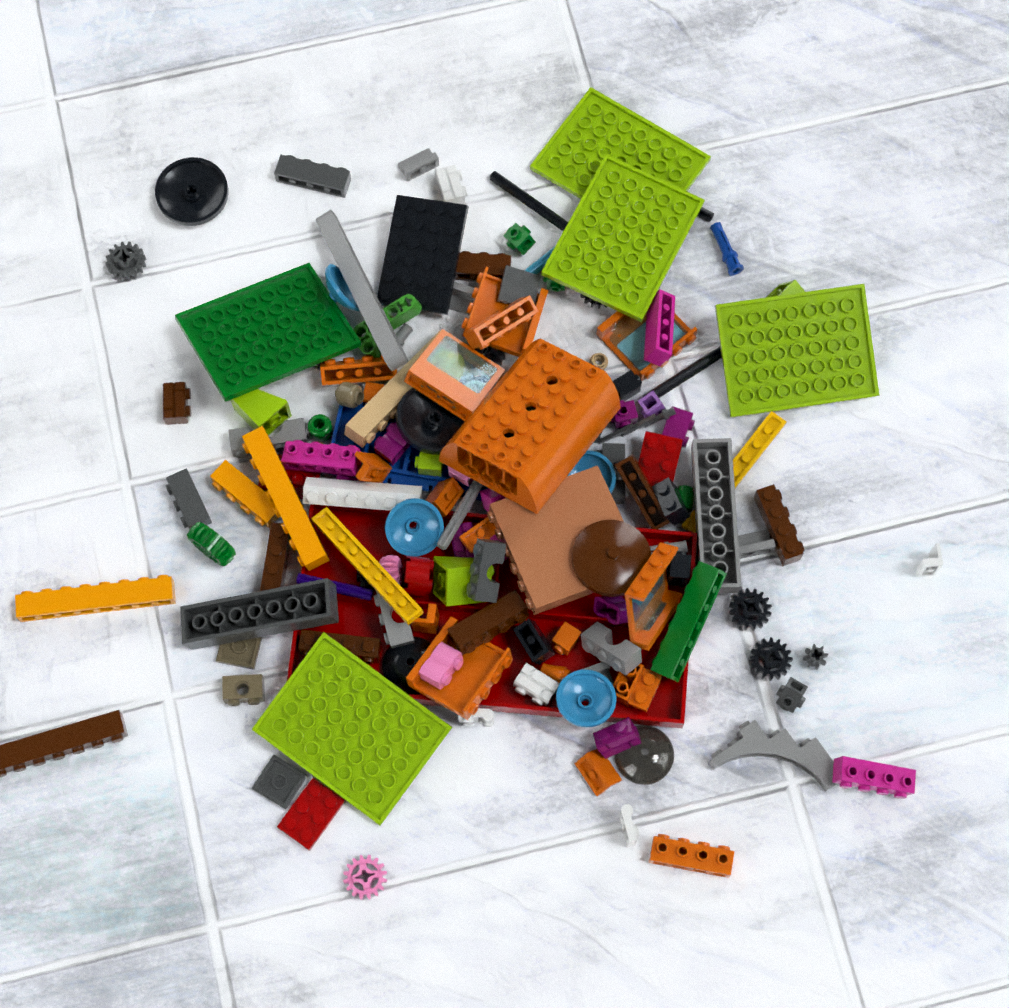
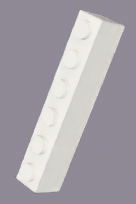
[303,477,422,511]

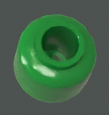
[308,414,333,442]

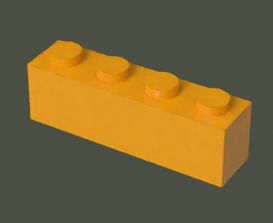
[210,460,278,528]

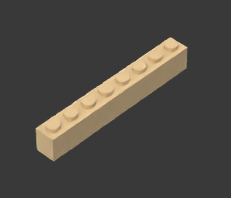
[344,330,448,448]

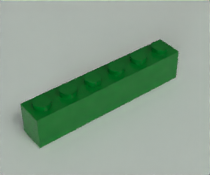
[651,561,727,682]

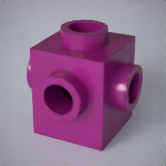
[610,400,638,429]

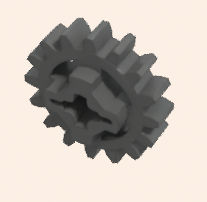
[105,242,146,281]

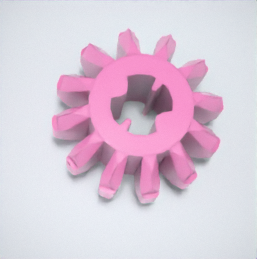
[379,555,404,586]

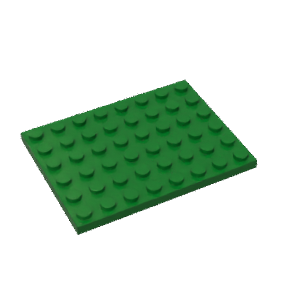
[175,263,361,402]

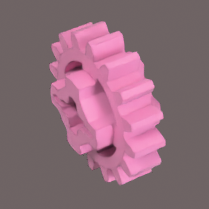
[343,855,387,900]

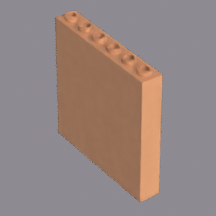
[487,466,624,615]

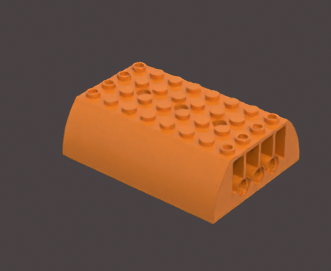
[439,338,621,514]

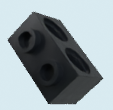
[667,551,691,587]

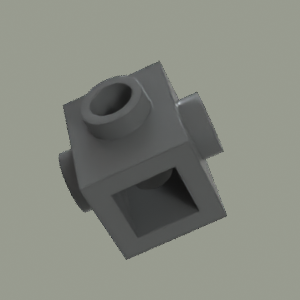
[776,677,808,713]

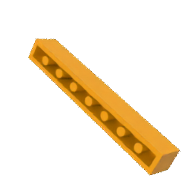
[242,426,330,571]
[15,575,176,622]

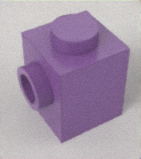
[638,391,667,418]

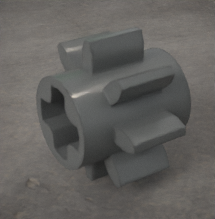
[803,644,828,670]

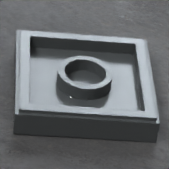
[497,265,541,305]
[252,754,308,810]

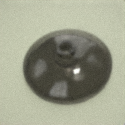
[614,725,674,785]

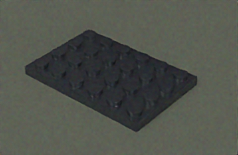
[377,195,469,315]

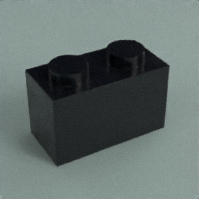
[652,477,691,526]
[513,618,555,665]

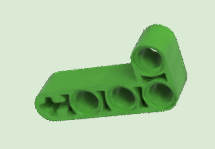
[353,294,422,358]

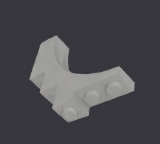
[709,720,836,791]

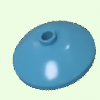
[325,264,360,312]
[567,451,616,493]
[385,498,444,556]
[556,670,616,727]

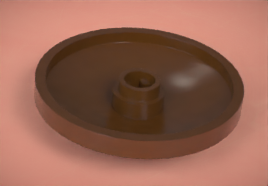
[572,520,651,597]

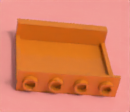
[461,267,548,357]
[406,617,512,720]

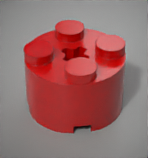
[402,556,434,597]

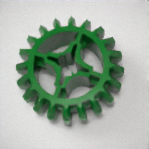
[187,522,236,566]

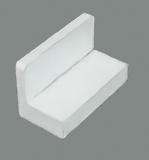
[915,543,944,577]

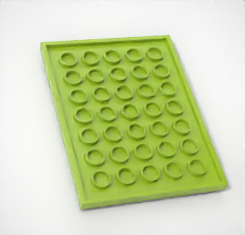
[530,87,711,199]
[541,154,705,322]
[715,284,880,417]
[252,632,453,826]

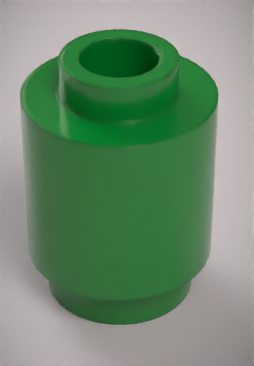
[678,485,694,512]

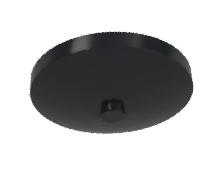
[155,157,229,226]
[396,388,465,455]

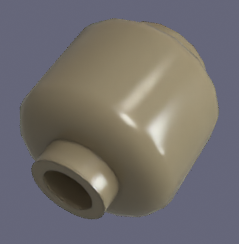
[335,382,364,408]

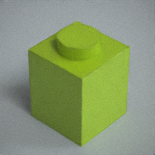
[415,451,443,477]

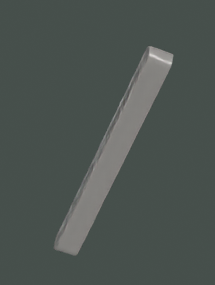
[315,209,409,371]

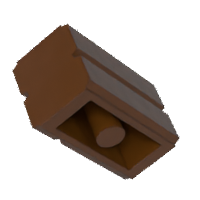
[163,382,192,425]

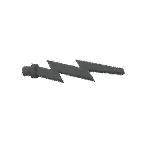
[599,407,676,444]

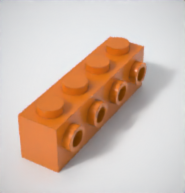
[463,295,539,350]
[320,355,397,386]
[649,834,735,878]

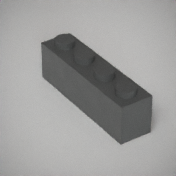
[274,154,351,198]

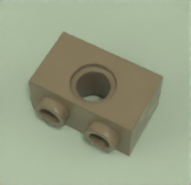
[222,674,265,706]

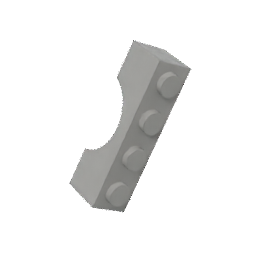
[228,418,308,458]

